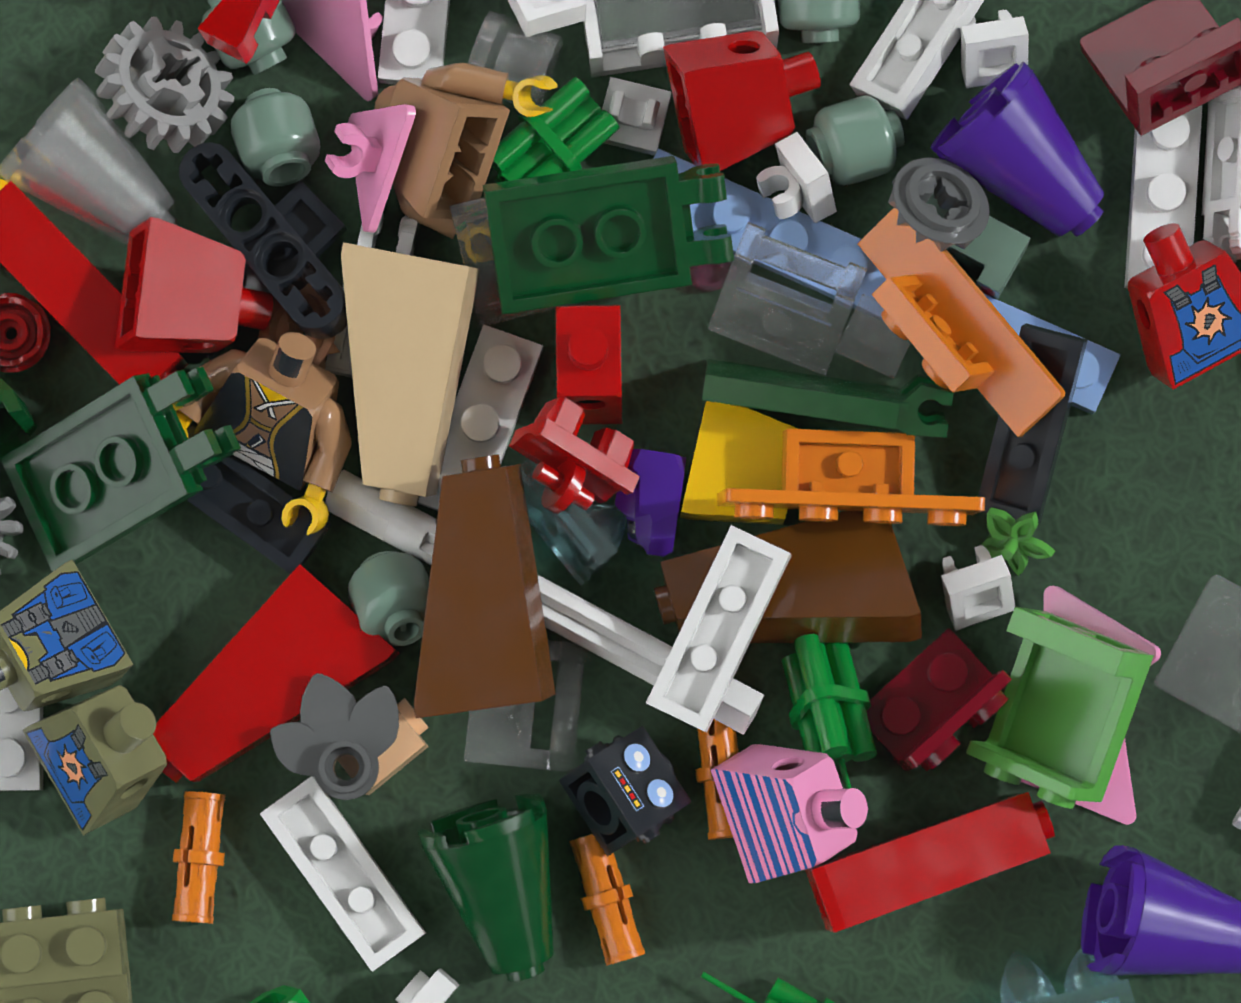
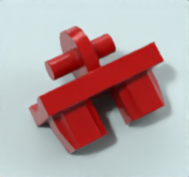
[509,397,640,514]

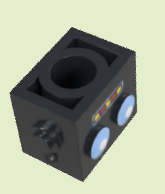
[559,726,692,857]

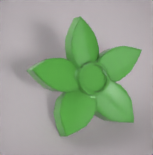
[982,507,1055,576]

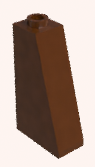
[414,454,556,718]
[654,511,922,643]

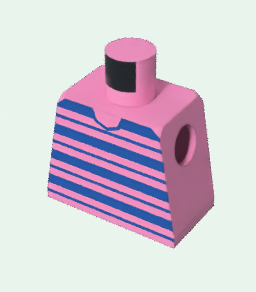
[711,744,868,883]

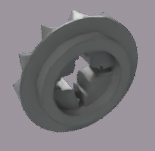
[888,158,989,252]

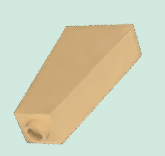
[341,242,480,506]

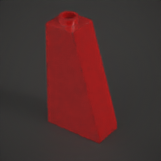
[0,181,188,385]
[153,564,400,783]
[805,792,1055,933]

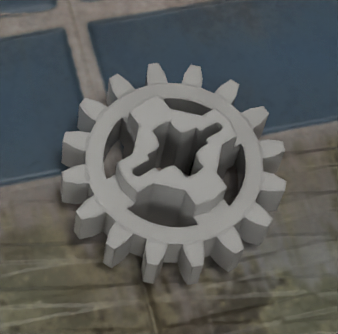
[95,17,234,153]

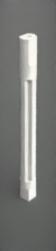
[325,470,764,735]

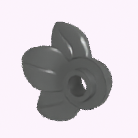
[270,673,399,800]

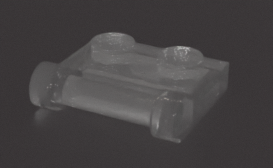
[708,222,868,376]
[464,640,592,773]

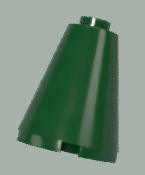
[418,794,554,982]

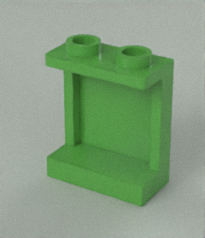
[966,607,1154,809]

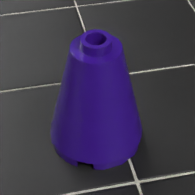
[930,61,1104,237]
[1081,845,1241,975]

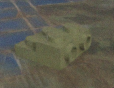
[0,898,133,1003]

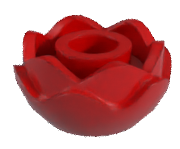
[0,293,50,373]

